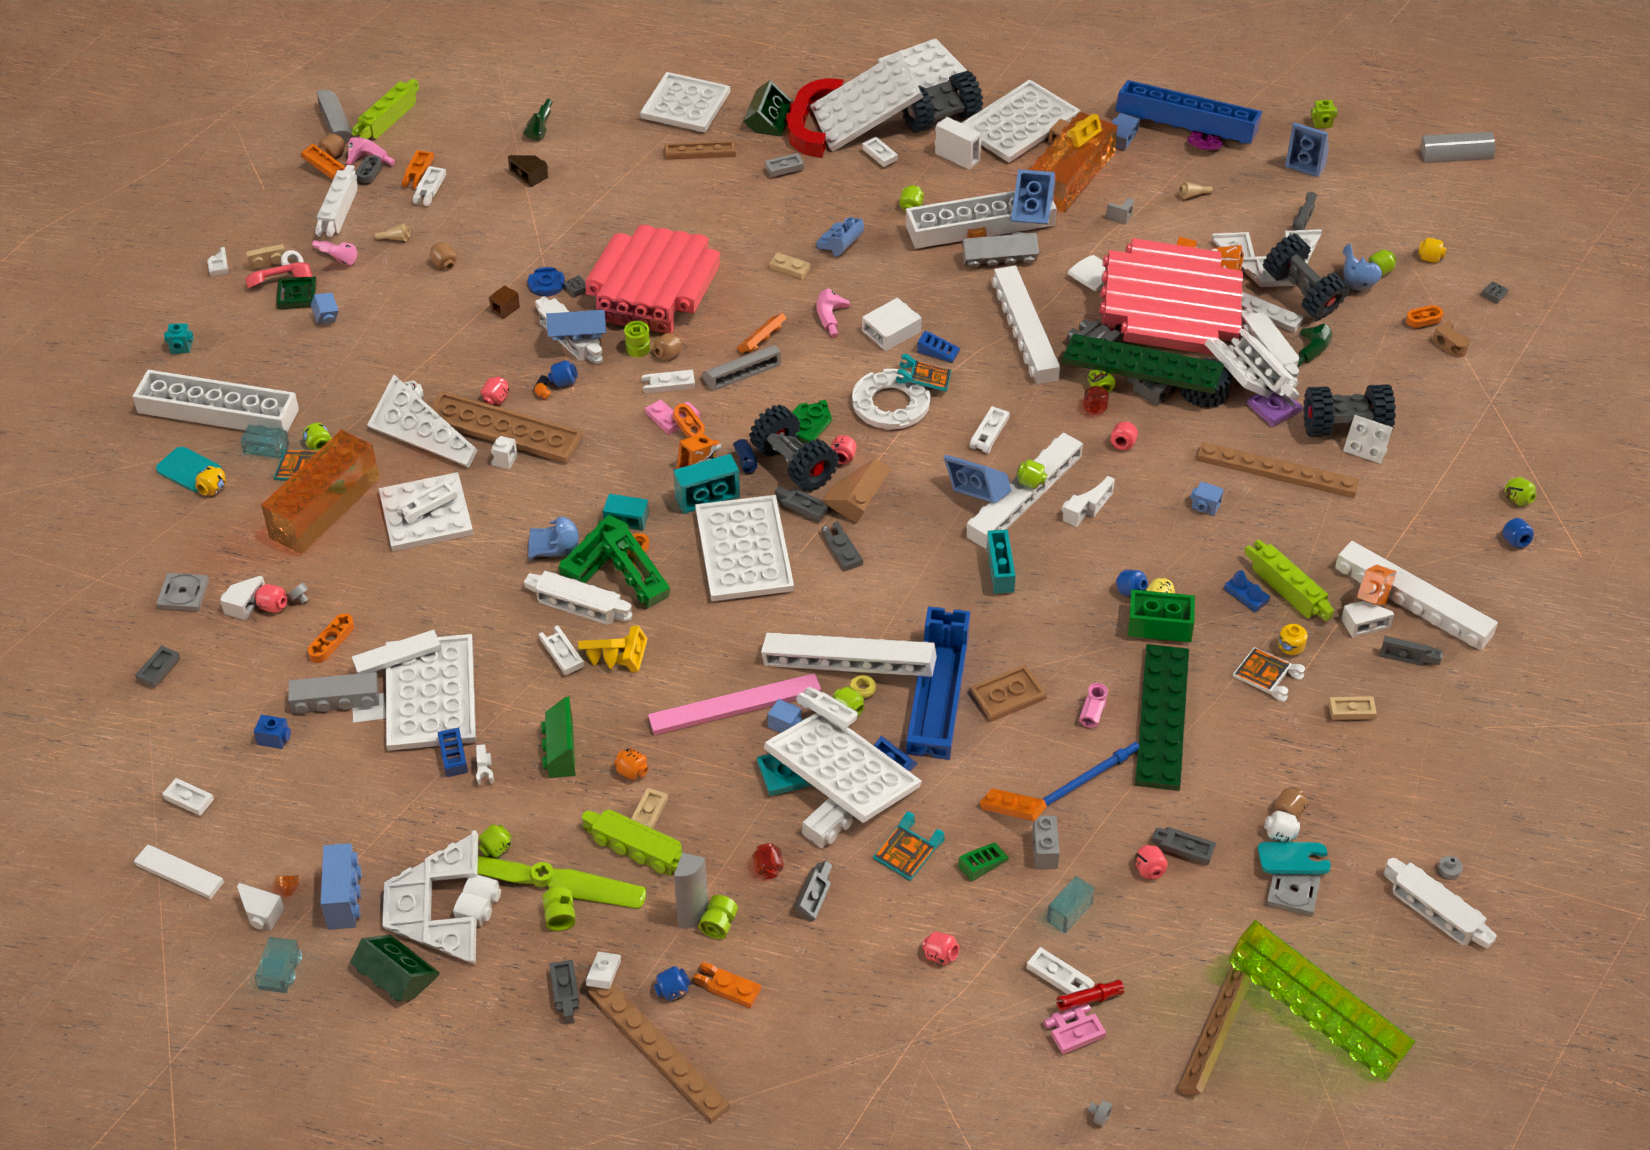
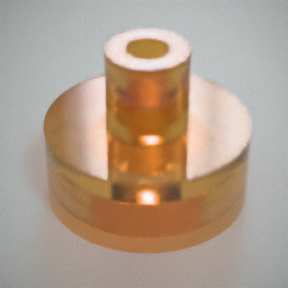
[275,875,299,895]

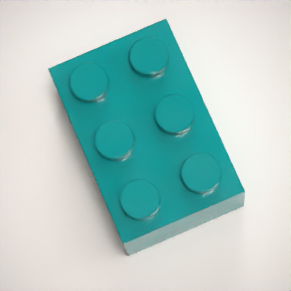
[673,454,740,514]

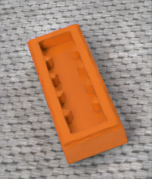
[301,144,346,180]

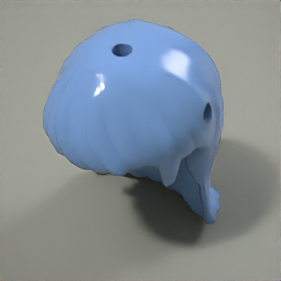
[1342,243,1382,291]
[528,517,579,561]

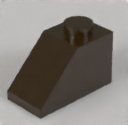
[508,155,548,187]

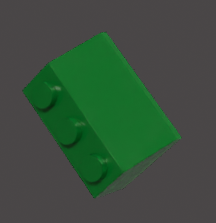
[1128,589,1195,642]
[541,696,576,778]

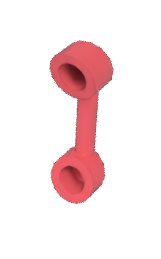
[245,262,312,288]

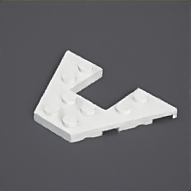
[1212,229,1322,287]
[383,830,478,964]

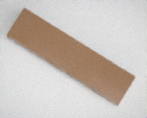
[665,141,736,160]

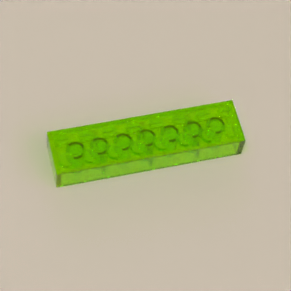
[1228,920,1416,1082]

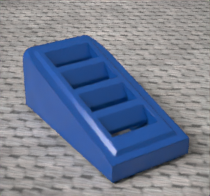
[917,331,960,363]
[437,727,468,777]

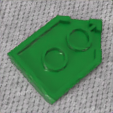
[792,399,832,444]

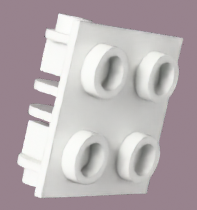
[1343,415,1393,464]

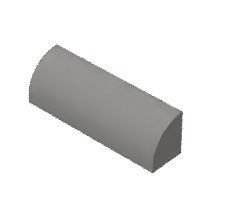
[316,90,354,144]
[1419,132,1495,163]
[702,345,781,391]
[674,853,708,929]

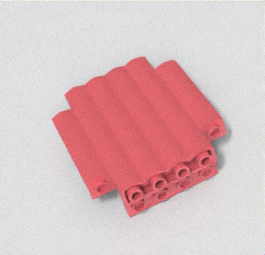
[585,225,720,333]
[1099,238,1243,355]

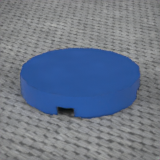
[528,267,565,297]

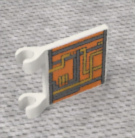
[1233,647,1305,702]

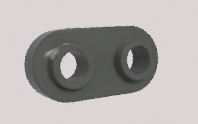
[356,155,382,184]

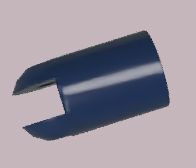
[733,439,758,473]

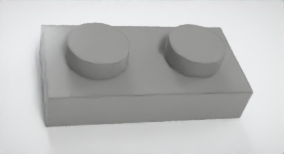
[765,153,804,177]

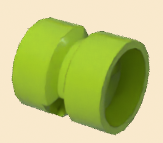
[624,321,650,357]
[542,887,576,931]
[698,895,738,940]

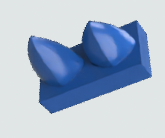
[1224,570,1270,613]

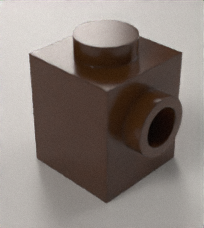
[489,285,520,319]

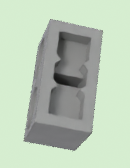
[1032,816,1060,869]

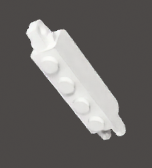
[315,165,358,237]
[535,297,603,365]
[1241,308,1300,382]
[1231,328,1300,401]
[524,571,632,625]
[1384,857,1497,949]

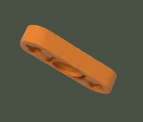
[308,613,354,663]

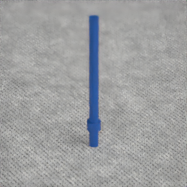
[1043,742,1140,806]

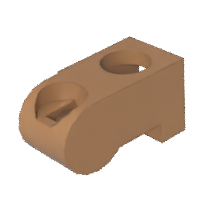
[1432,320,1470,357]

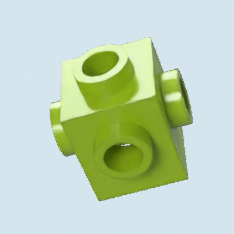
[1311,100,1337,128]

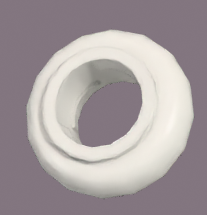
[280,250,303,266]

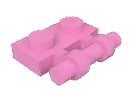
[1044,1004,1106,1055]

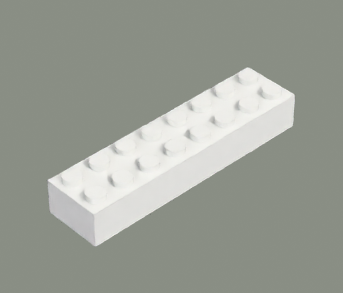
[906,191,1057,249]
[132,370,299,437]

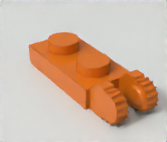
[402,150,434,189]
[692,962,762,1008]

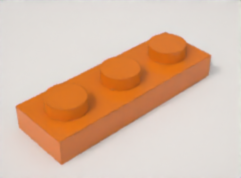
[736,312,787,354]
[979,788,1047,821]

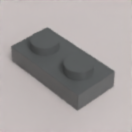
[135,645,180,688]

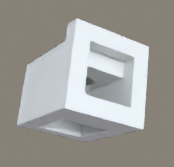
[491,436,517,470]

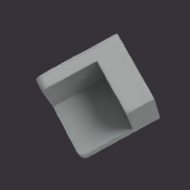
[1106,198,1134,224]

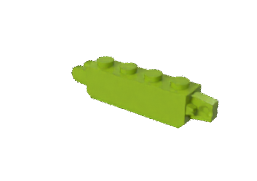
[351,78,419,139]
[1244,539,1334,622]
[582,809,682,876]

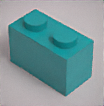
[603,494,649,531]

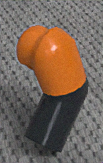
[534,375,551,399]

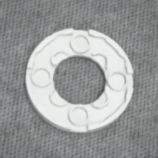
[852,369,930,430]

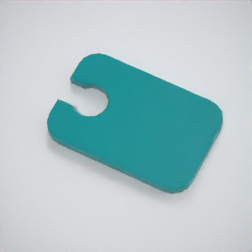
[156,446,222,492]
[1257,842,1331,874]

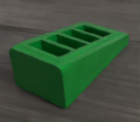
[958,842,1009,881]

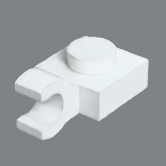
[476,744,494,785]

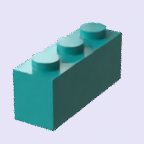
[986,529,1016,594]

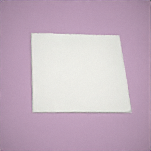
[352,693,386,723]

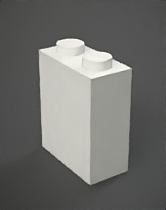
[935,117,982,170]
[862,298,922,351]

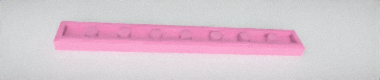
[648,673,821,735]

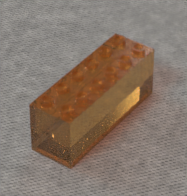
[1029,112,1118,213]
[261,429,380,554]

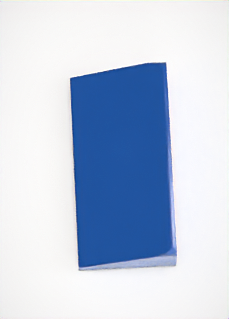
[874,736,918,772]

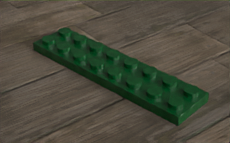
[1062,334,1224,394]
[1135,644,1189,791]

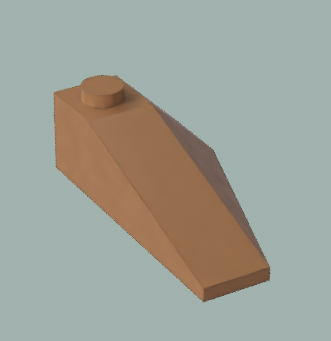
[822,458,892,524]

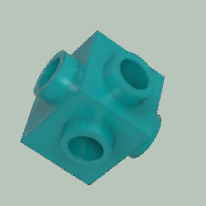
[164,323,194,354]

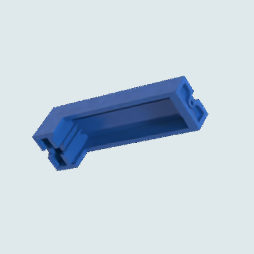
[906,606,971,760]

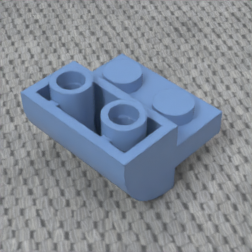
[816,217,864,256]

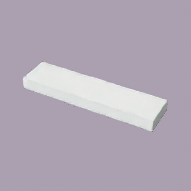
[352,630,441,674]
[134,844,224,900]

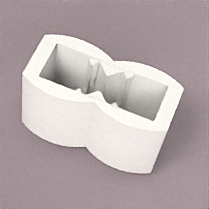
[453,875,501,927]

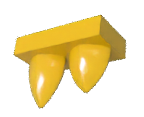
[1066,114,1102,147]
[616,625,648,673]
[578,638,625,669]

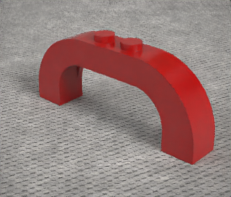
[786,78,844,158]

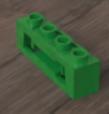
[558,514,629,584]
[602,524,670,609]

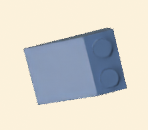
[1285,123,1329,177]
[1011,169,1056,225]

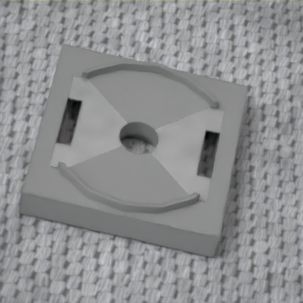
[156,573,209,612]
[1266,874,1321,917]

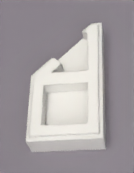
[207,247,229,277]

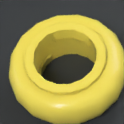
[850,675,876,699]

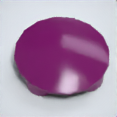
[1188,131,1222,150]

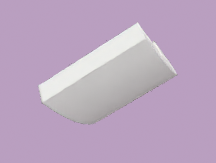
[1067,255,1105,292]

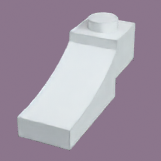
[1062,476,1115,527]

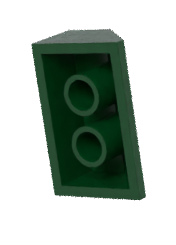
[743,80,793,136]
[350,934,440,1002]

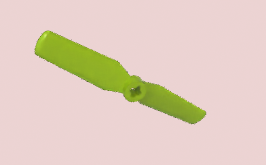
[477,856,646,908]

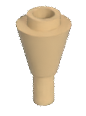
[1179,181,1213,199]
[375,223,410,242]

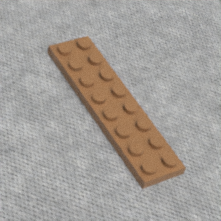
[431,391,583,463]

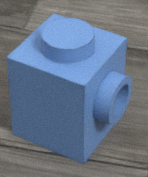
[311,293,339,324]
[1190,481,1224,516]
[768,699,803,733]

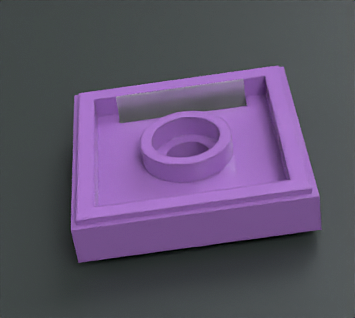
[1247,390,1303,427]

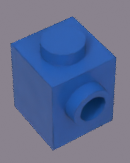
[253,714,291,749]

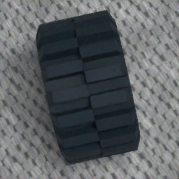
[1180,357,1232,408]

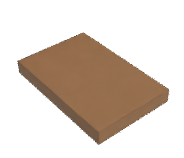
[969,664,1047,722]

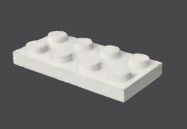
[1205,338,1273,398]

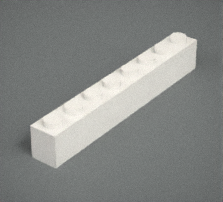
[991,266,1060,385]
[966,432,1083,549]
[1335,541,1498,651]
[761,633,937,677]

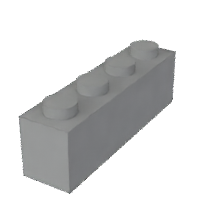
[961,233,1039,268]
[288,672,379,714]

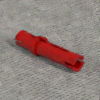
[1056,979,1124,1011]

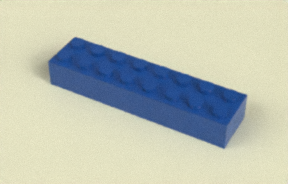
[1115,80,1263,144]

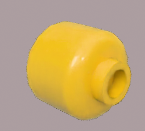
[1418,237,1447,263]

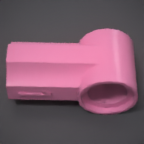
[1079,683,1108,729]

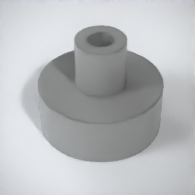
[287,583,308,604]
[1438,856,1463,880]
[1088,1100,1113,1127]

